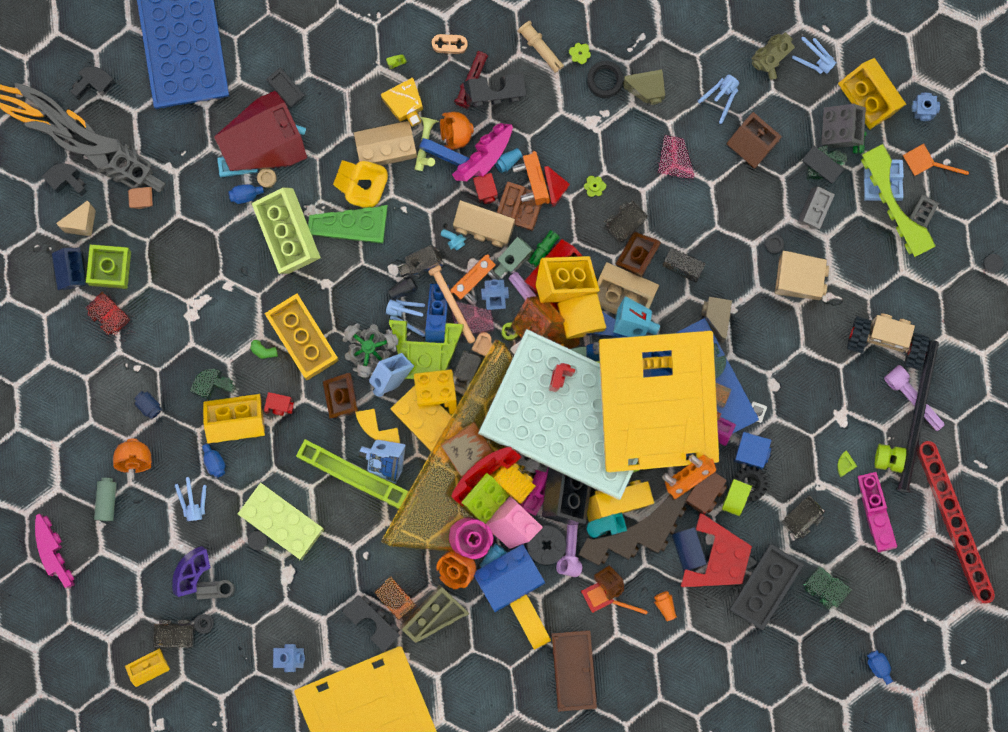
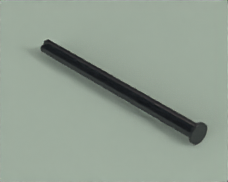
[895,340,939,493]

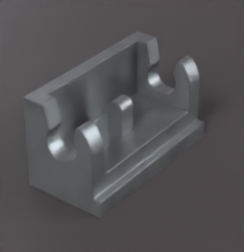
[797,187,835,229]

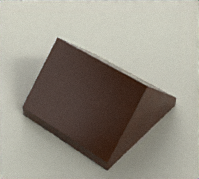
[616,232,661,277]
[323,373,359,419]

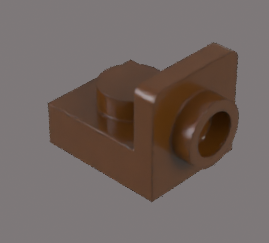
[594,565,624,600]

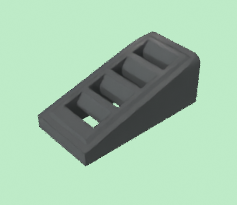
[910,194,939,227]

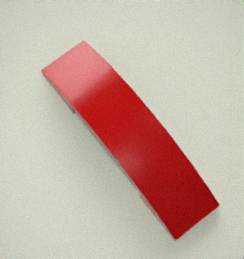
[451,447,522,506]

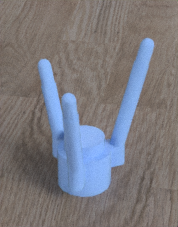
[792,37,837,74]
[698,75,739,124]
[386,299,425,337]
[175,477,207,521]

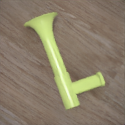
[414,117,439,171]

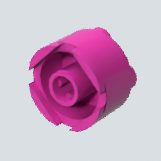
[449,518,493,559]

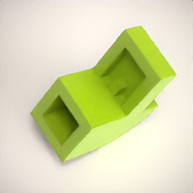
[722,479,752,516]

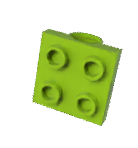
[462,473,509,524]

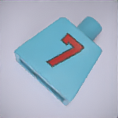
[613,296,660,337]

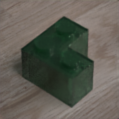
[803,566,852,609]

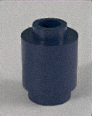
[134,391,162,420]

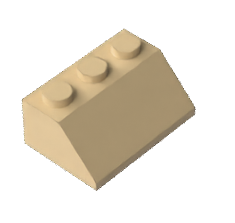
[354,121,417,165]
[453,200,515,248]
[597,262,659,314]

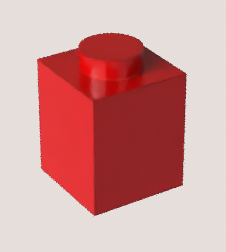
[473,173,498,204]

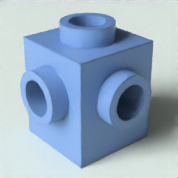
[912,93,940,121]
[481,279,509,310]
[273,644,305,672]

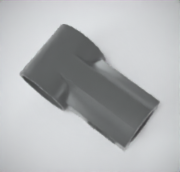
[196,580,236,600]

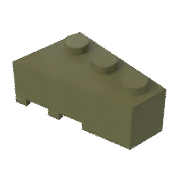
[400,586,470,643]

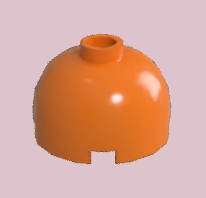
[440,112,474,150]
[113,438,152,473]
[436,550,476,589]

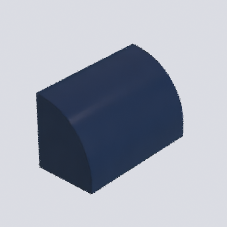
[52,247,86,290]
[672,527,707,572]

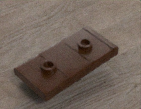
[552,631,597,712]

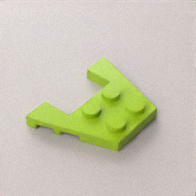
[389,320,464,379]

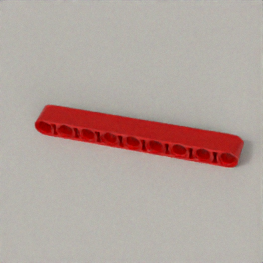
[917,441,995,604]

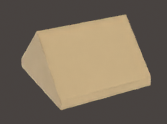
[57,201,96,236]

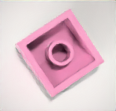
[486,496,543,549]

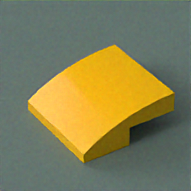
[557,293,606,339]

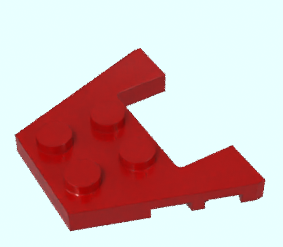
[680,513,752,587]

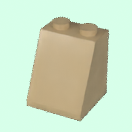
[775,251,829,300]

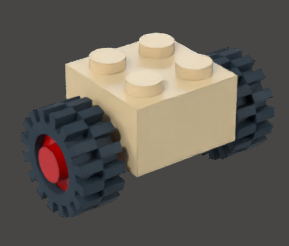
[847,313,929,370]

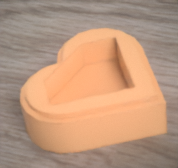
[471,332,495,357]

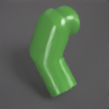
[250,340,278,359]

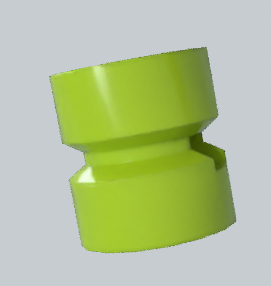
[874,444,906,473]

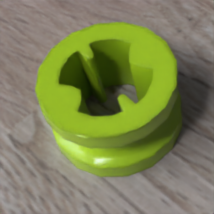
[502,323,519,341]

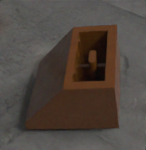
[726,112,782,169]
[685,472,727,514]

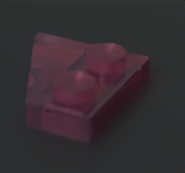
[658,135,695,179]
[452,302,494,337]

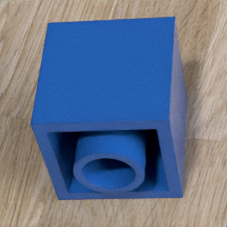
[733,432,771,470]

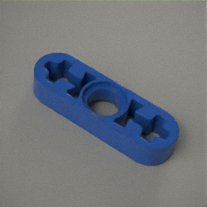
[419,138,470,166]

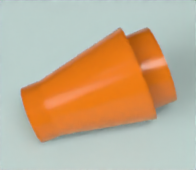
[654,591,677,621]

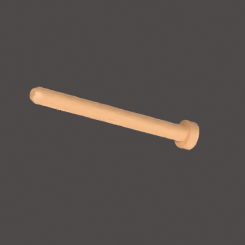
[428,265,475,344]

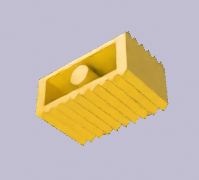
[491,463,536,504]

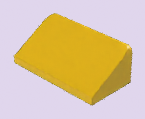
[125,648,170,687]

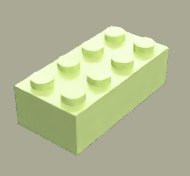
[252,188,321,274]
[238,483,324,561]

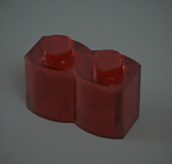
[86,292,131,336]

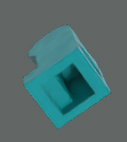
[587,512,627,538]

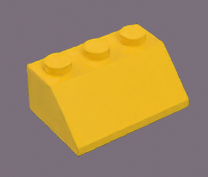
[838,58,907,130]
[536,256,600,303]
[203,394,265,443]

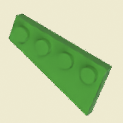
[308,205,388,244]

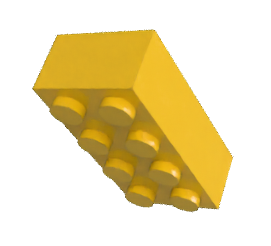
[264,294,339,381]
[390,386,463,466]

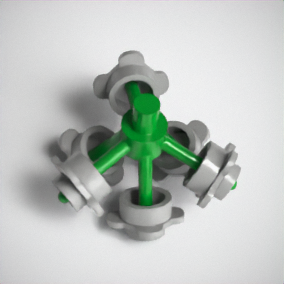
[343,323,398,378]

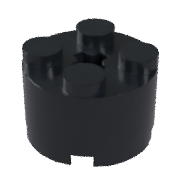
[527,526,566,566]

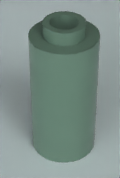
[94,478,117,521]

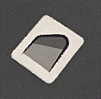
[752,402,767,423]

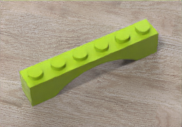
[861,143,936,257]
[296,439,409,510]

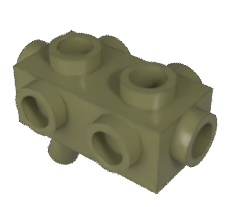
[751,32,795,80]

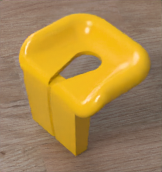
[333,160,388,208]

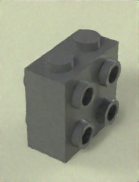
[822,104,866,149]

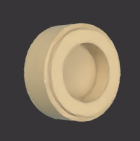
[257,168,277,188]

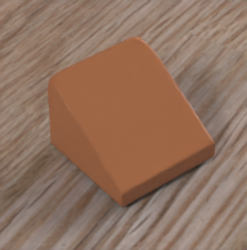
[128,187,152,209]

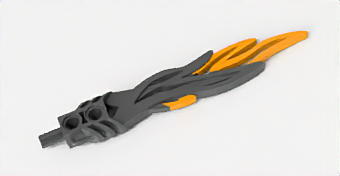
[0,83,166,193]

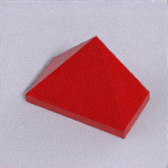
[544,166,570,207]

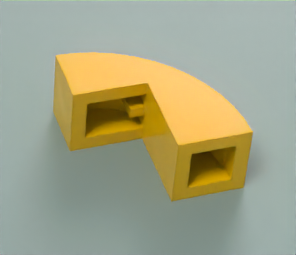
[355,409,401,444]
[510,594,551,650]

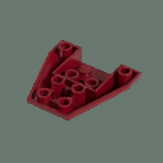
[214,91,307,171]

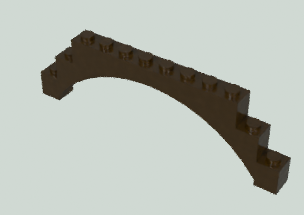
[578,443,720,566]

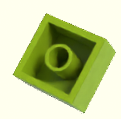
[86,245,131,289]

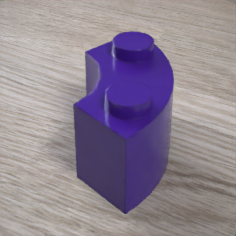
[172,546,211,597]

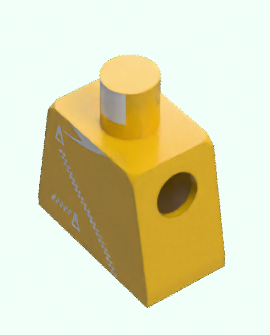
[381,77,423,127]

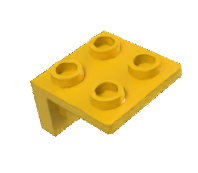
[414,369,457,414]

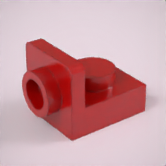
[549,363,575,392]

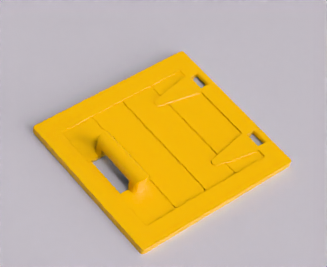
[599,331,719,472]
[294,646,437,732]

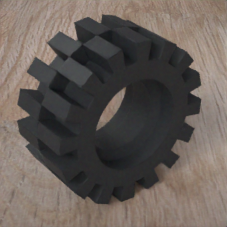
[733,466,768,502]

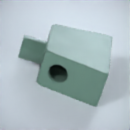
[494,237,534,279]

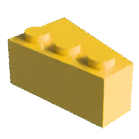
[587,480,654,522]

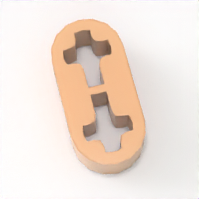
[432,34,468,54]

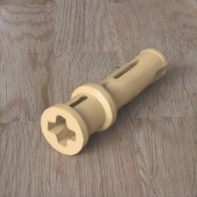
[517,21,564,73]

